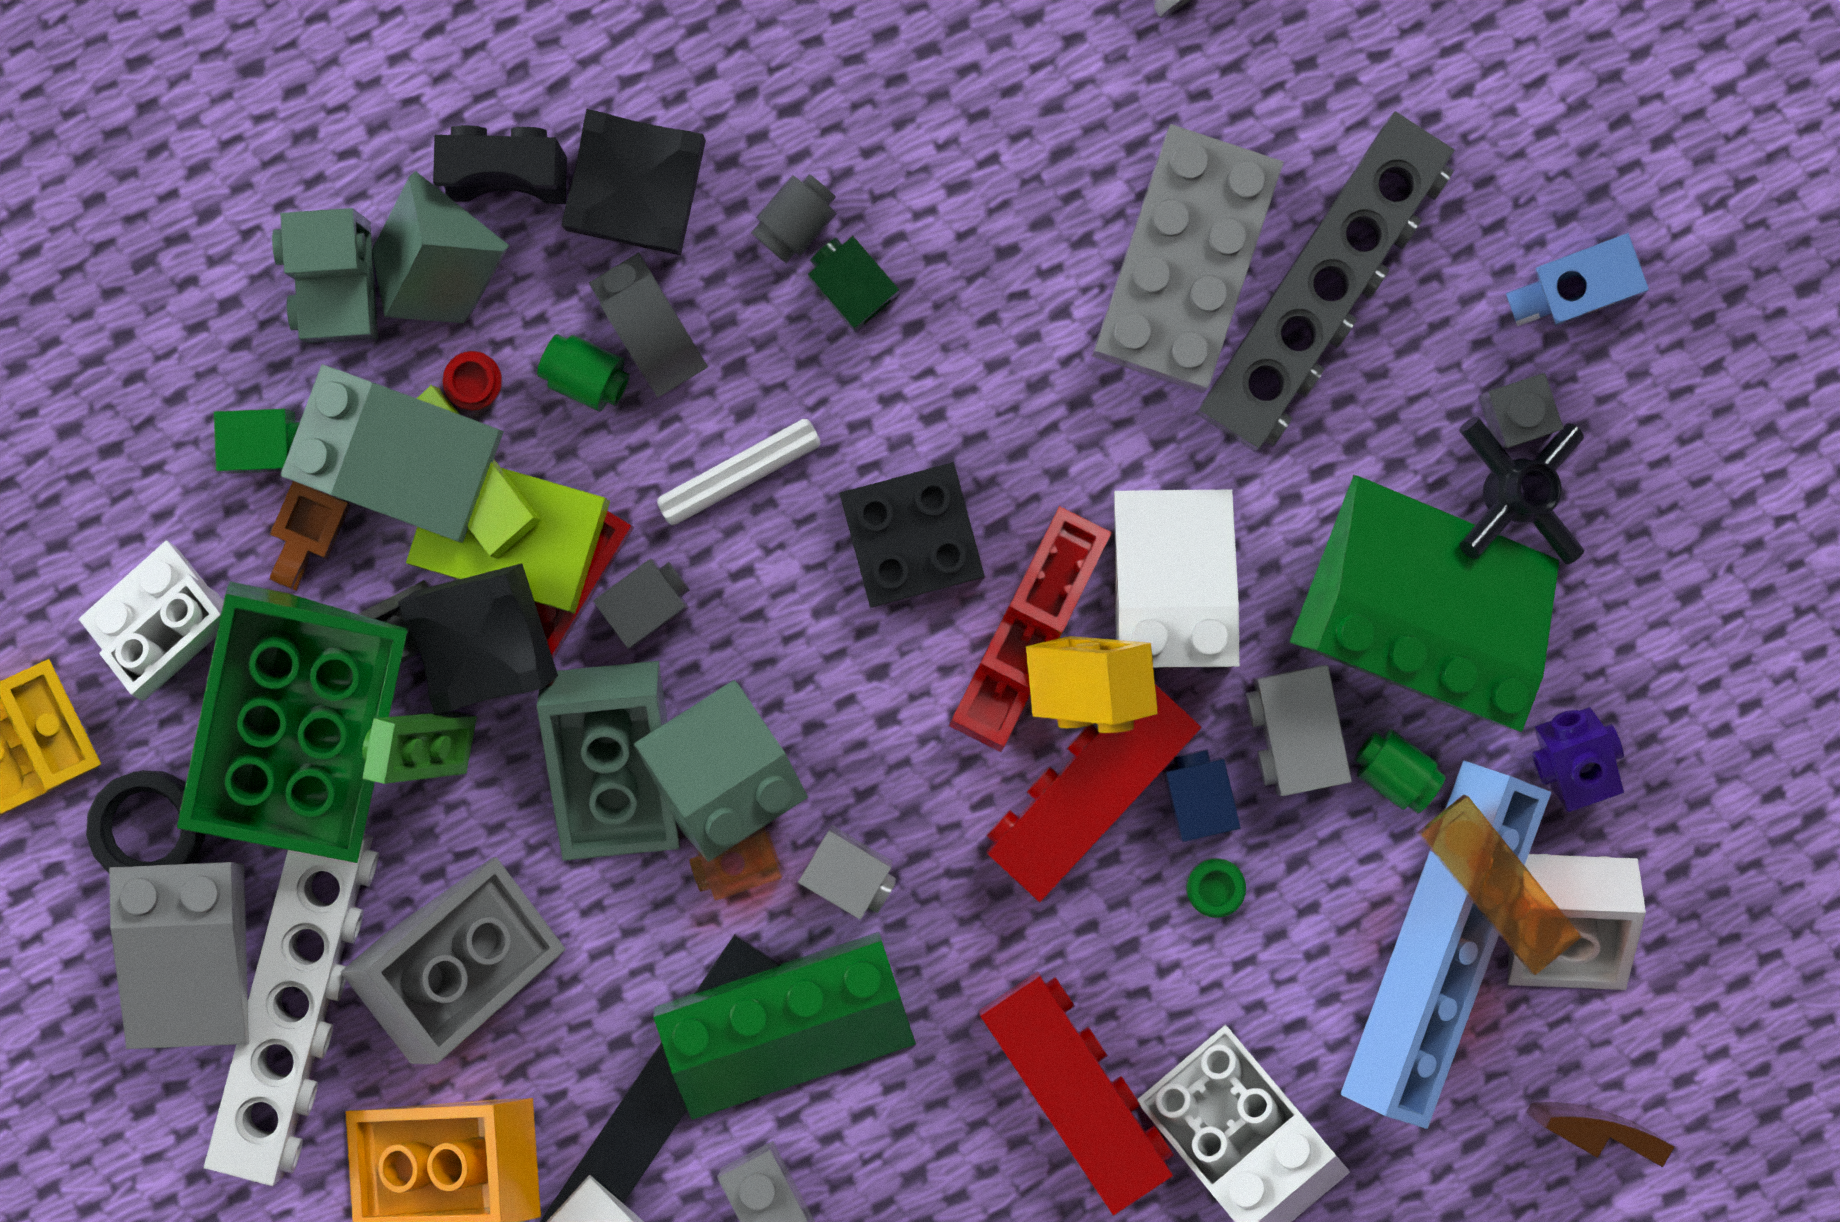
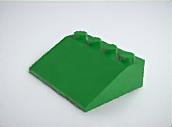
[1289,475,1560,732]
[177,581,408,863]

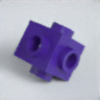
[1532,707,1624,812]

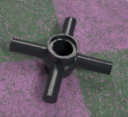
[1459,416,1584,564]

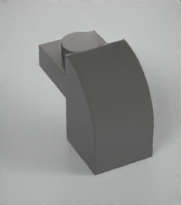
[589,252,708,397]

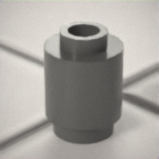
[751,174,837,264]

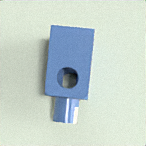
[1506,233,1649,326]

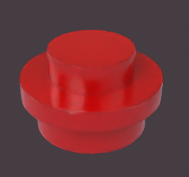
[442,351,502,411]

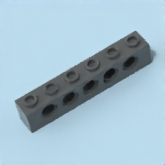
[1195,111,1455,452]

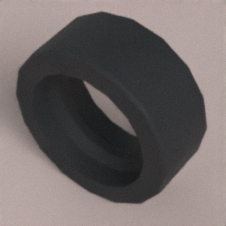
[86,770,205,873]

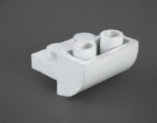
[79,540,224,701]

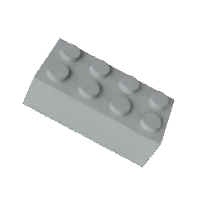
[1092,124,1284,393]

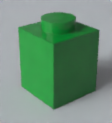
[214,408,300,474]

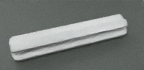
[657,419,821,525]

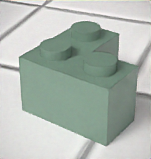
[272,208,378,344]

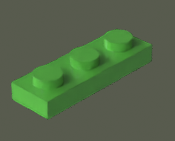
[362,711,477,784]

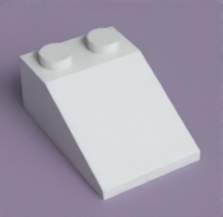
[1114,489,1240,667]

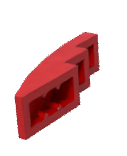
[948,506,1112,752]

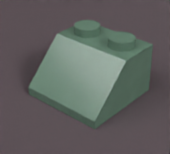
[634,680,808,862]

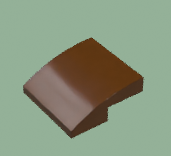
[1526,1102,1675,1167]

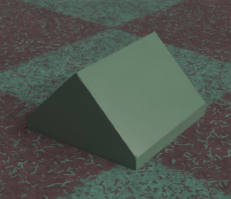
[372,171,510,323]

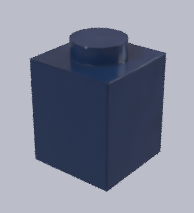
[1163,749,1241,842]

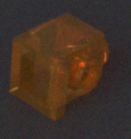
[689,825,784,901]

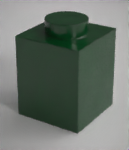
[808,236,900,333]

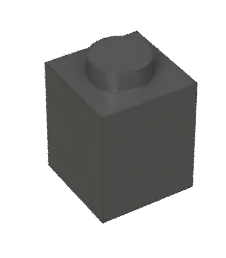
[1478,373,1564,449]
[593,558,690,649]

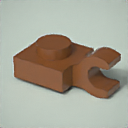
[269,481,351,591]

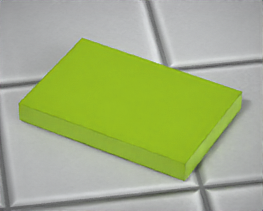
[406,468,610,614]

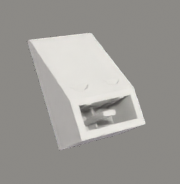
[1138,1024,1350,1222]

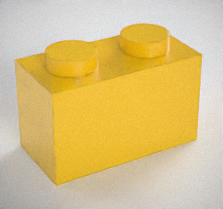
[1026,636,1158,733]

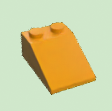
[345,1098,541,1222]

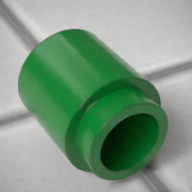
[537,334,630,412]
[1354,729,1446,814]

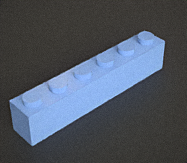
[1340,760,1551,1129]

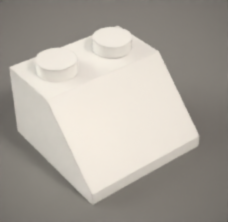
[1508,854,1646,990]

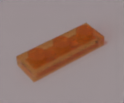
[1417,794,1582,975]

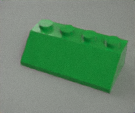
[653,932,916,1120]

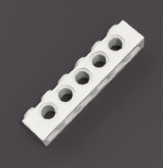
[204,834,379,1186]

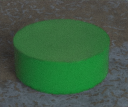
[1186,858,1246,918]

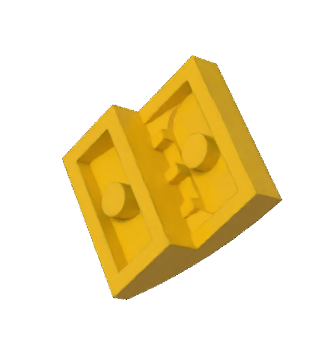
[0,659,102,816]

